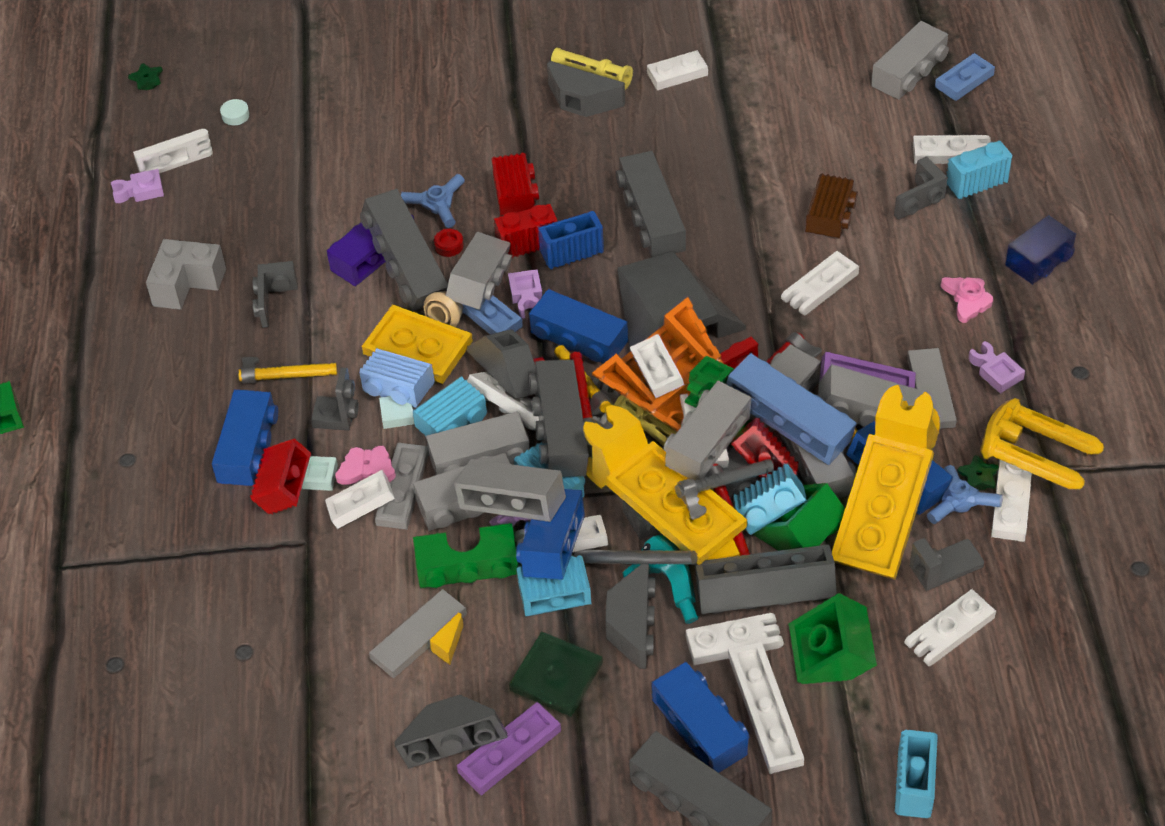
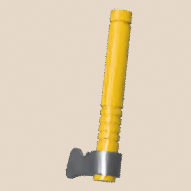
[554,345,612,416]
[239,357,337,384]

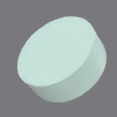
[220,99,249,125]

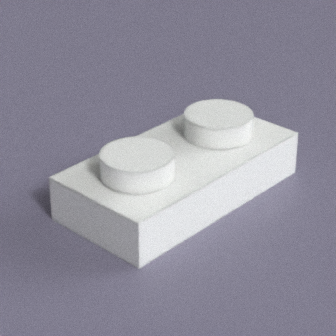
[647,50,708,90]
[630,334,685,398]
[325,470,395,529]

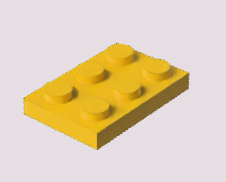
[362,304,473,384]

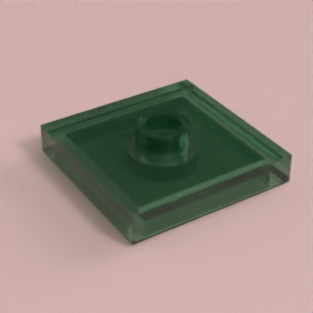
[509,631,603,717]

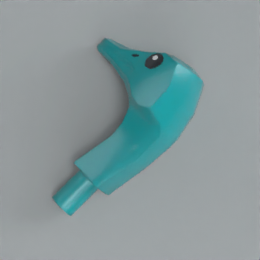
[622,534,698,624]

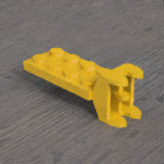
[832,385,940,580]
[583,405,747,565]

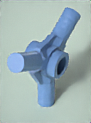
[401,174,465,228]
[927,465,1003,524]

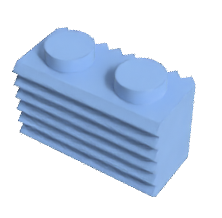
[359,348,435,408]

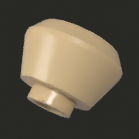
[424,291,463,327]

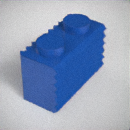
[538,211,604,269]

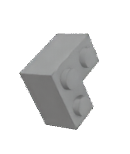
[146,239,226,309]

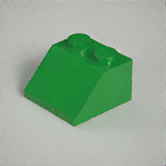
[752,483,845,551]
[789,593,877,684]

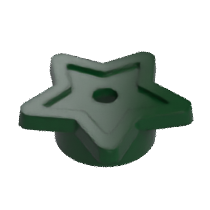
[128,63,163,90]
[957,455,999,490]

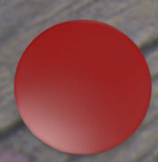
[434,229,464,257]

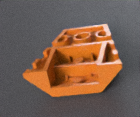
[592,297,724,432]

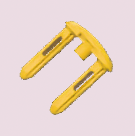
[980,398,1104,489]

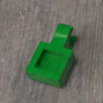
[685,356,734,408]

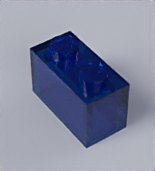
[1005,215,1076,285]

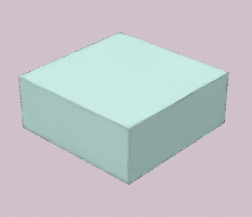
[379,396,414,429]
[302,456,338,491]

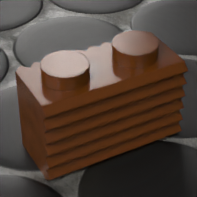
[805,173,858,238]

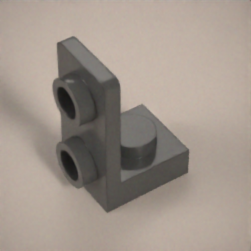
[894,156,948,220]
[253,261,298,328]
[311,367,359,431]
[909,538,984,591]

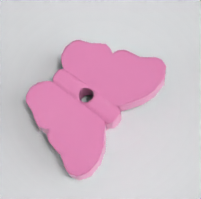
[940,277,993,323]
[335,446,396,485]

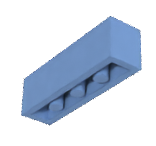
[726,353,857,465]

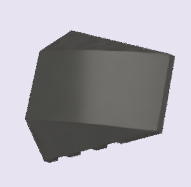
[617,251,746,351]

